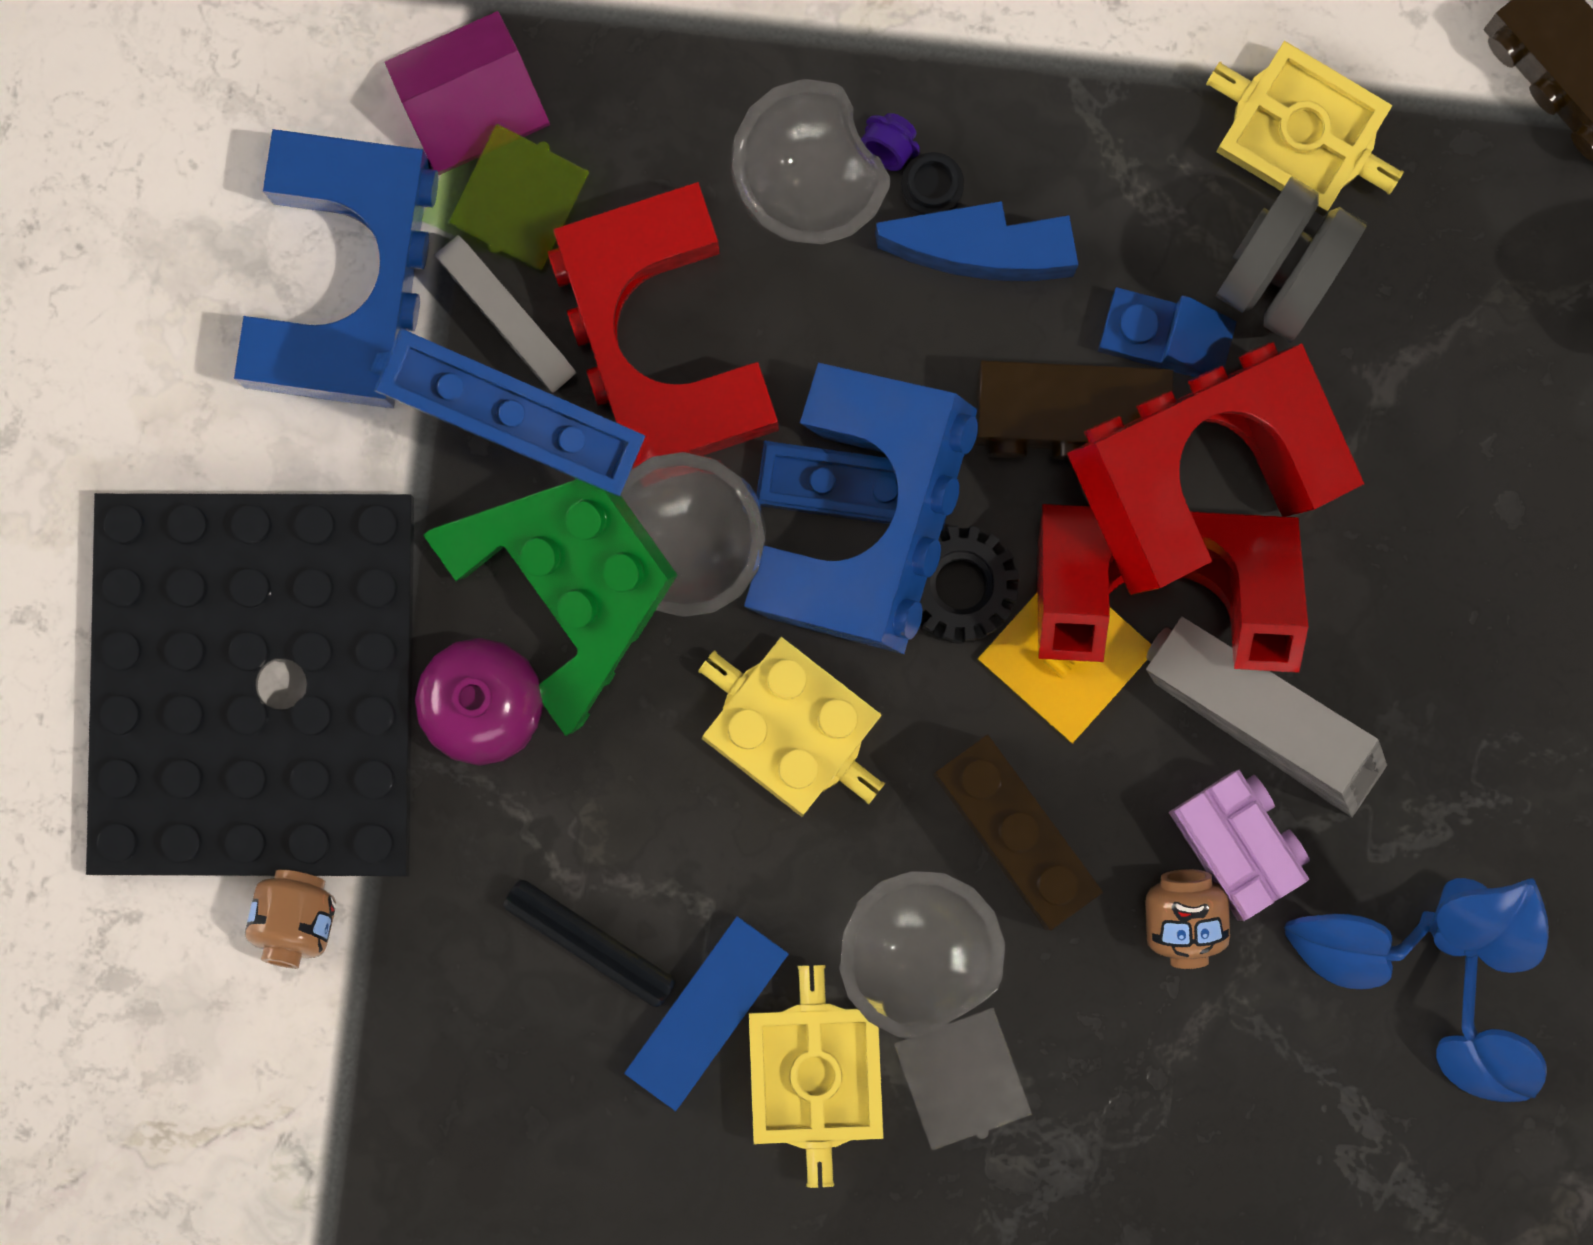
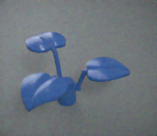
[1284,878,1549,1102]

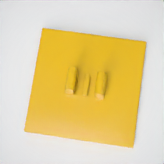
[977,592,1151,744]

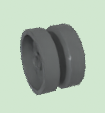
[1215,176,1368,343]

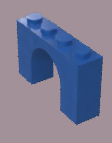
[234,129,438,409]
[744,363,978,654]

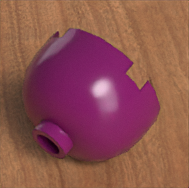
[415,638,544,766]

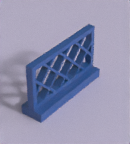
[370,329,645,496]

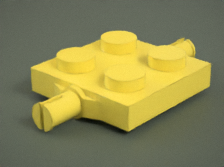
[1206,41,1404,217]
[698,637,885,817]
[749,965,883,1188]

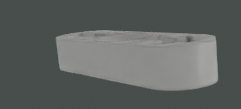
[434,235,576,394]

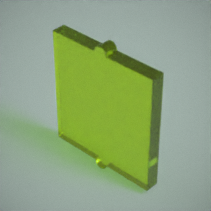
[448,124,589,271]

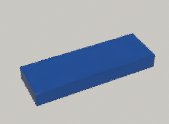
[755,441,946,531]
[624,916,789,1111]

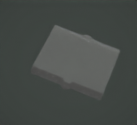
[894,1007,1032,1150]

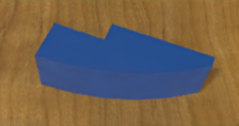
[875,201,1078,281]

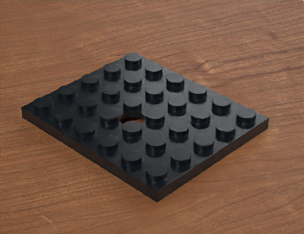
[86,493,414,877]

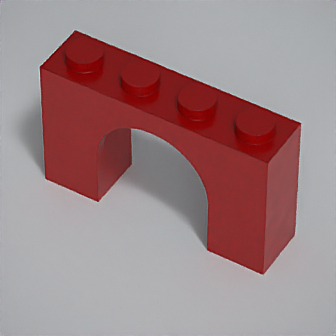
[547,182,779,478]
[1067,341,1364,595]
[1037,504,1309,673]

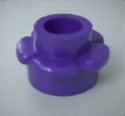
[860,113,920,171]

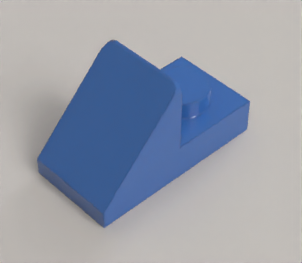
[1098,287,1237,377]

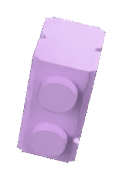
[1169,770,1310,921]

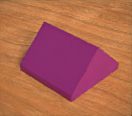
[384,11,550,176]

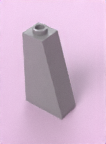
[1146,617,1387,818]

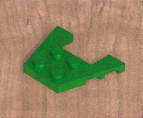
[423,479,678,736]

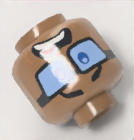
[1145,869,1230,969]
[245,870,336,969]

